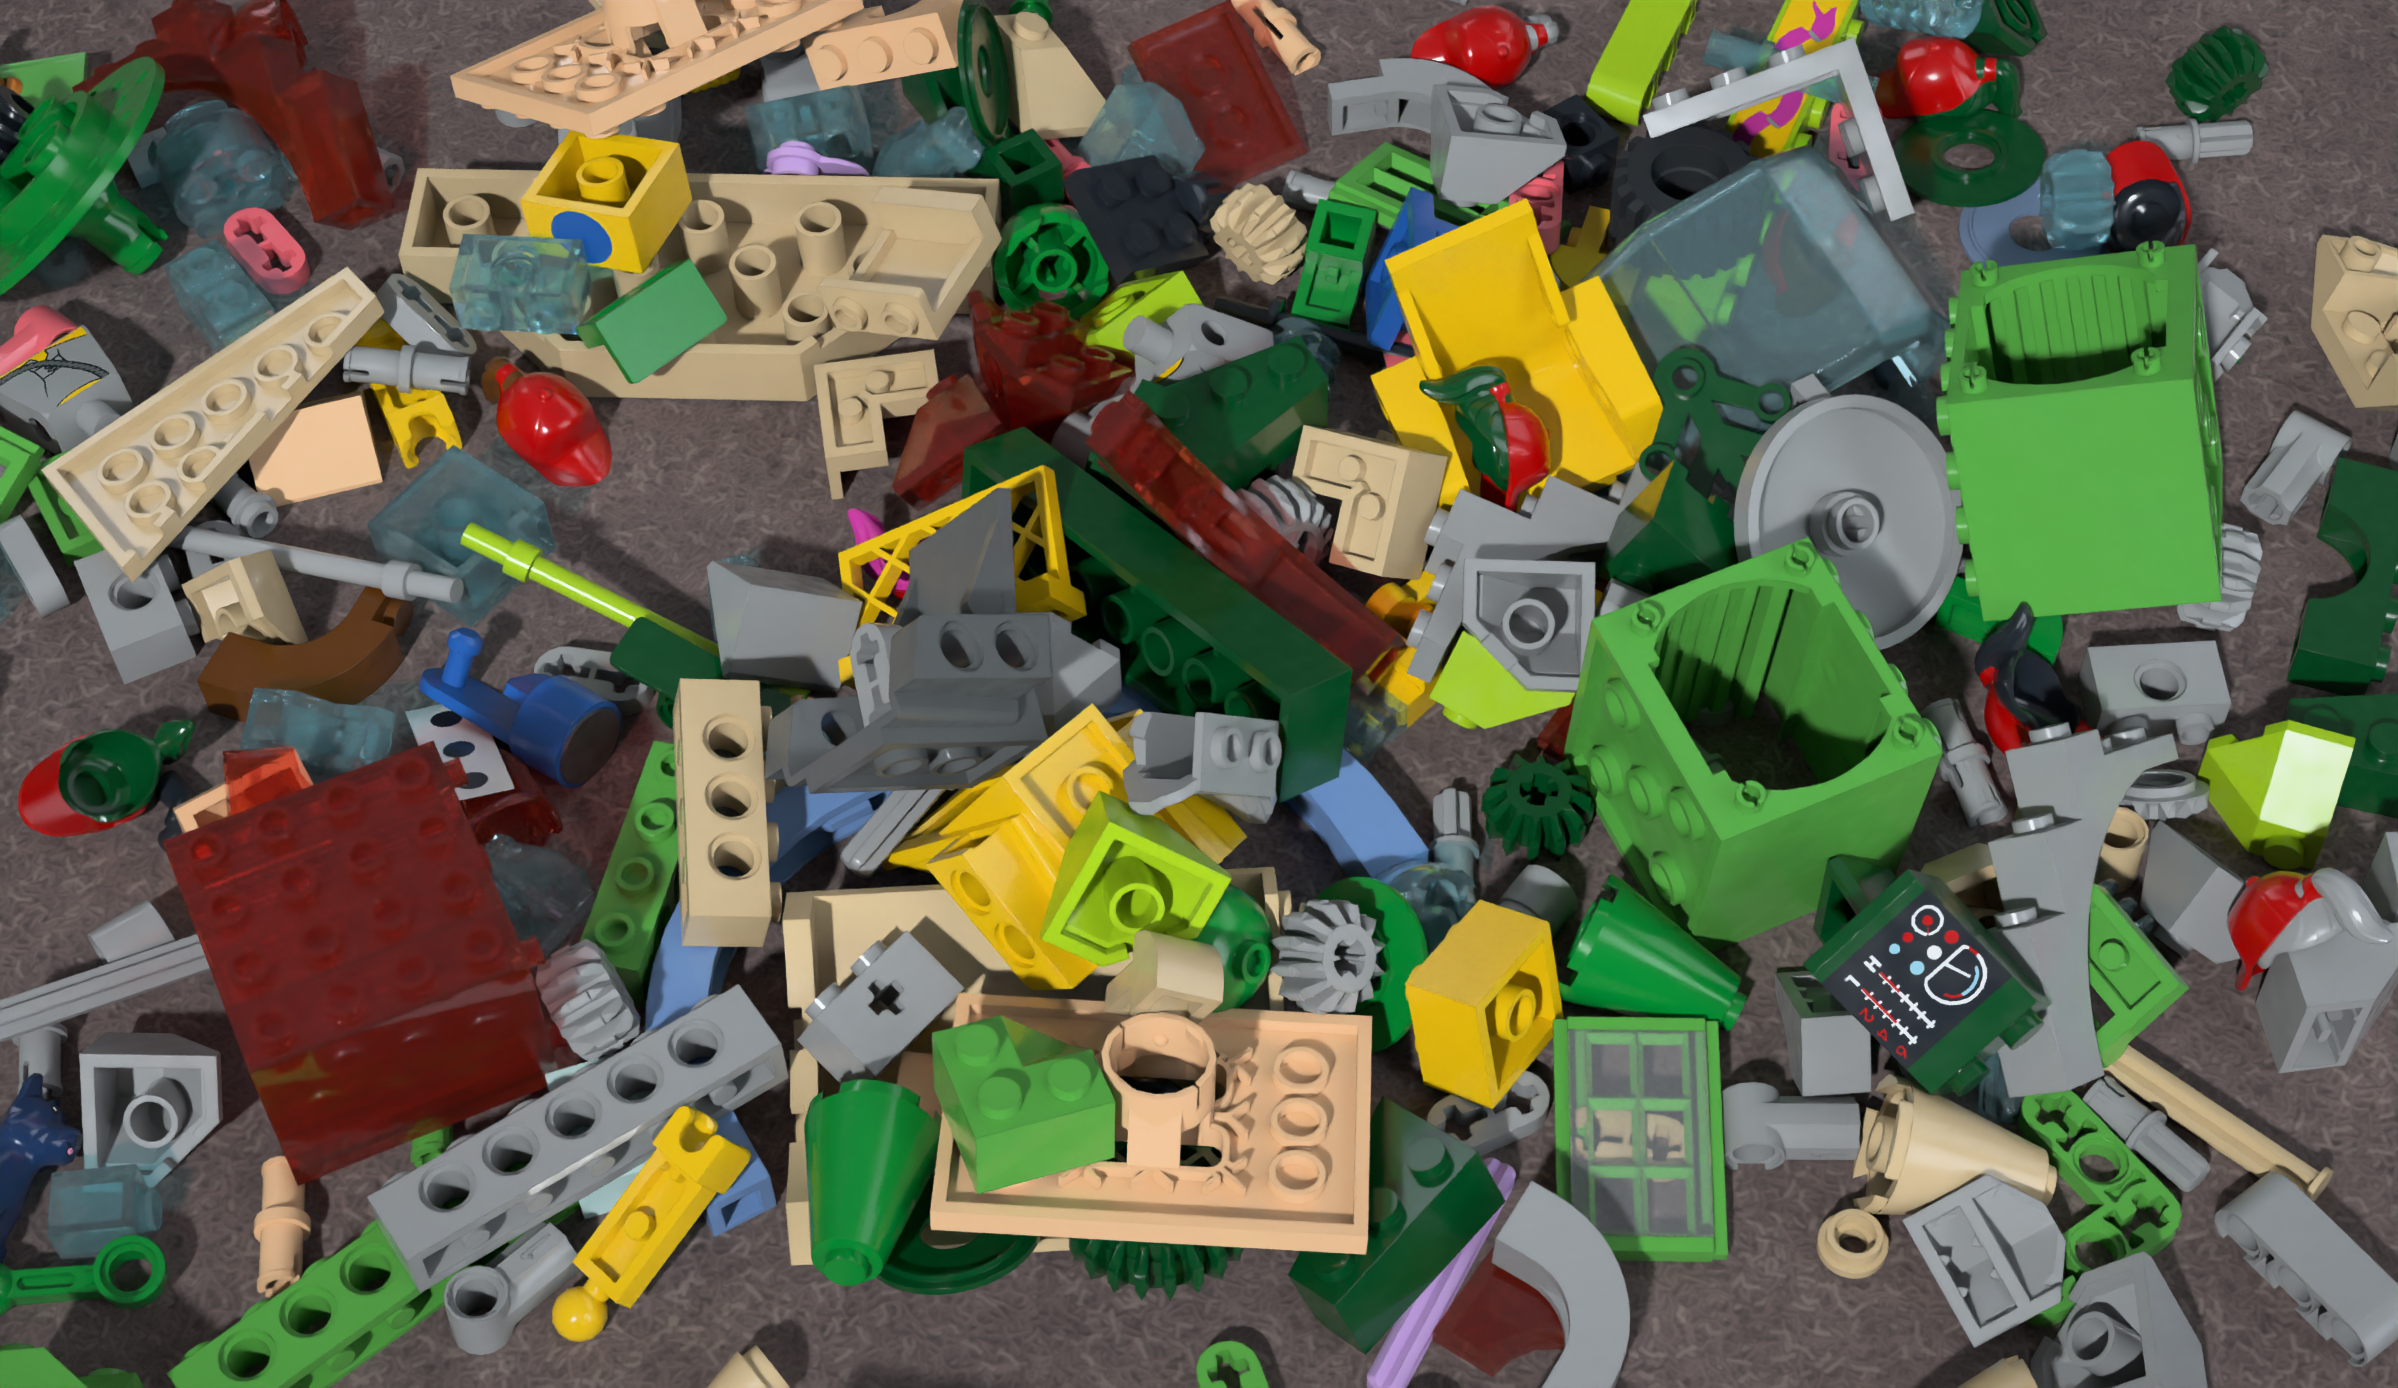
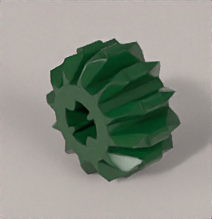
[2165,26,2269,123]
[1481,750,1594,865]

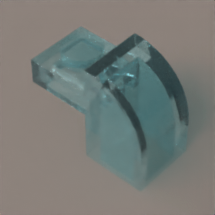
[239,688,397,777]

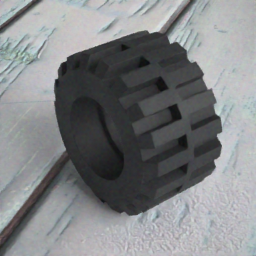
[1609,123,1765,281]

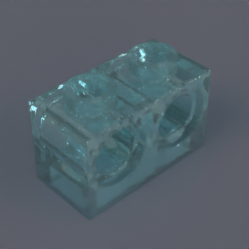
[745,85,875,175]
[164,238,276,353]

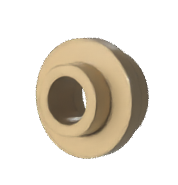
[1817,1209,1889,1279]

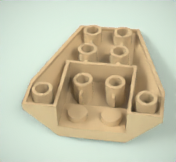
[2311,235,2398,413]

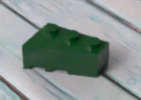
[1128,336,1328,538]
[2281,693,2398,819]
[1288,1096,1506,1355]

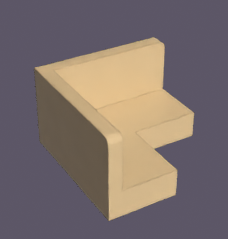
[814,349,943,500]
[1292,425,1448,580]

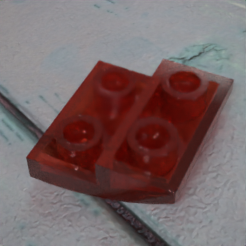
[975,301,1135,413]

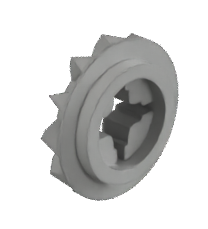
[2119,769,2210,821]

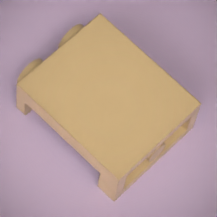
[817,186,1002,340]

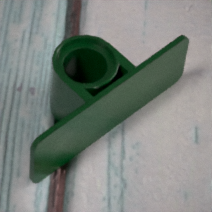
[609,617,791,729]

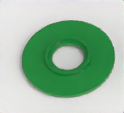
[1315,877,1428,1053]

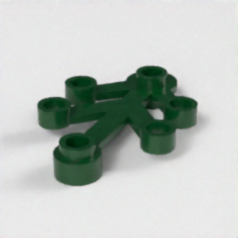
[1639,348,1791,500]

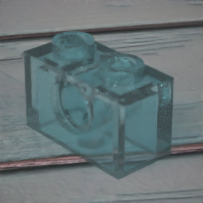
[449,234,591,334]

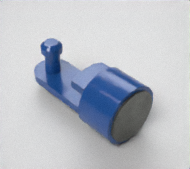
[419,627,621,789]

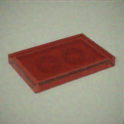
[1127,0,1307,195]

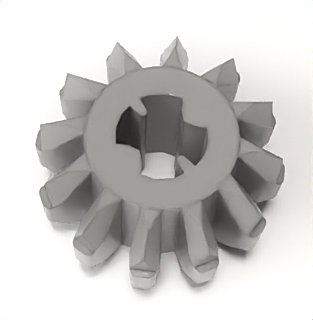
[2176,523,2263,632]
[1269,899,1386,1015]
[536,939,640,1062]

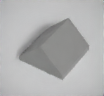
[707,560,863,693]

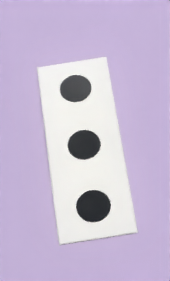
[405,704,515,805]

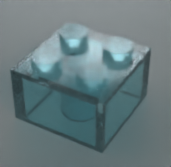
[367,445,556,627]

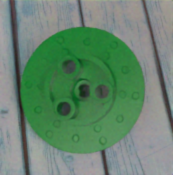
[0,57,168,296]

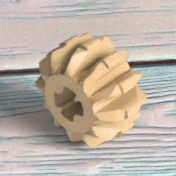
[1210,183,1308,285]

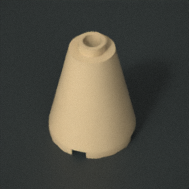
[1853,1074,2057,1215]

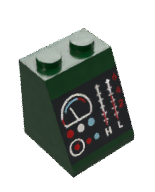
[1803,869,2052,1097]

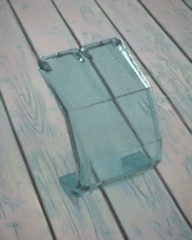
[1575,145,1951,484]

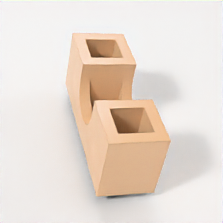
[801,0,964,91]

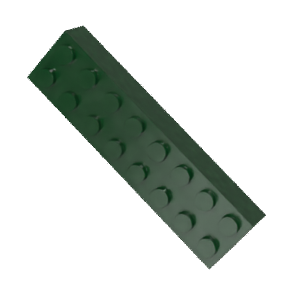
[961,426,1353,803]

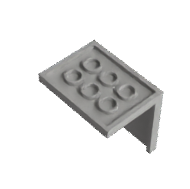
[1643,38,1915,221]

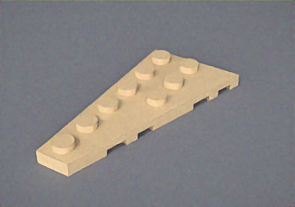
[41,267,384,584]

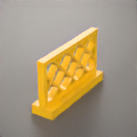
[838,465,1087,690]

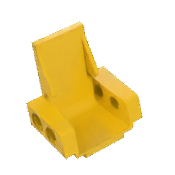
[1370,198,1663,514]
[881,703,1247,990]

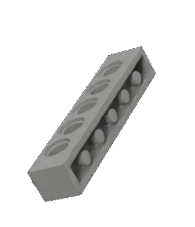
[367,984,789,1293]

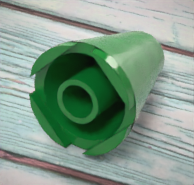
[1558,873,1747,1032]
[804,1079,942,1286]

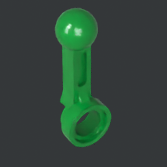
[0,1235,169,1316]

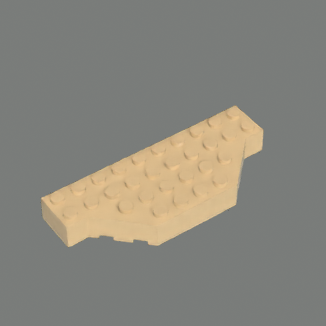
[398,168,1003,401]

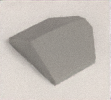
[1902,1174,2066,1348]

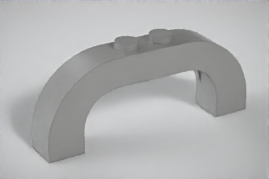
[1491,1181,1630,1388]

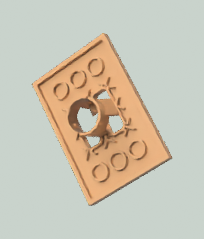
[450,0,864,139]
[930,993,1372,1255]

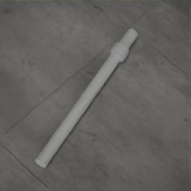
[167,525,464,604]

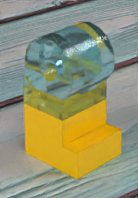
[1343,634,1442,762]

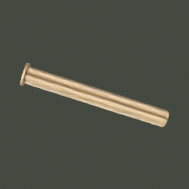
[2103,1045,2333,1202]

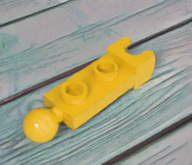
[355,292,463,469]
[552,1106,751,1342]

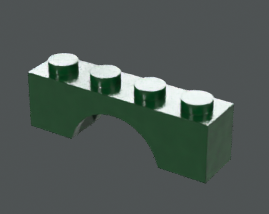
[901,67,1065,222]
[2286,457,2398,696]

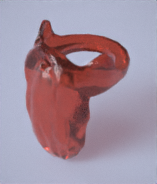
[461,748,563,868]

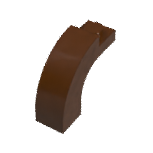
[197,586,413,726]

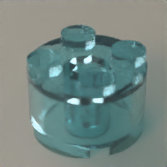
[148,100,285,239]

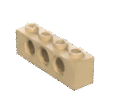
[673,678,782,947]

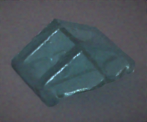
[1075,81,1205,175]
[437,834,596,970]

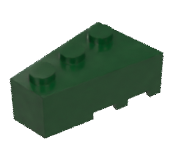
[1596,459,1739,596]

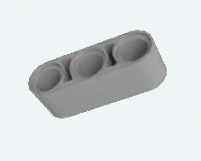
[2214,1172,2398,1367]

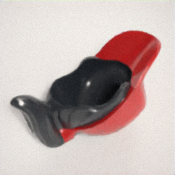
[2097,140,2192,253]
[1974,603,2102,758]

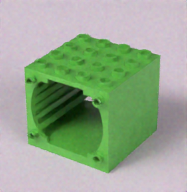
[1936,241,2223,622]
[1563,537,1943,953]

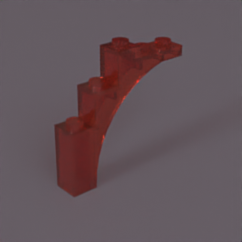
[72,0,395,231]
[1085,390,1408,696]

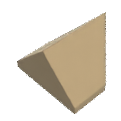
[182,550,309,646]

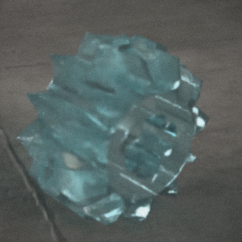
[2038,149,2116,250]

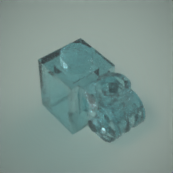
[869,107,985,178]

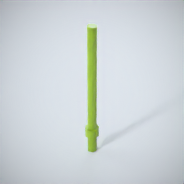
[460,522,811,699]

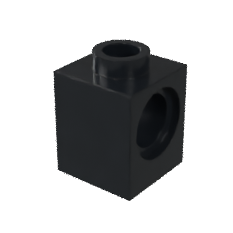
[1541,94,1619,195]

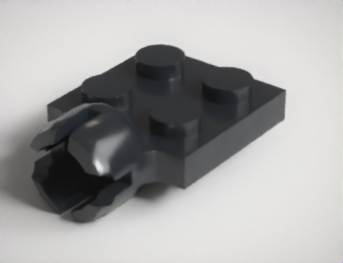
[1062,155,1228,284]

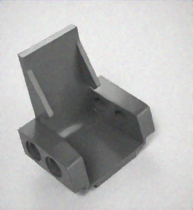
[764,488,1052,794]

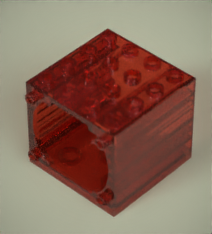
[162,740,568,1186]

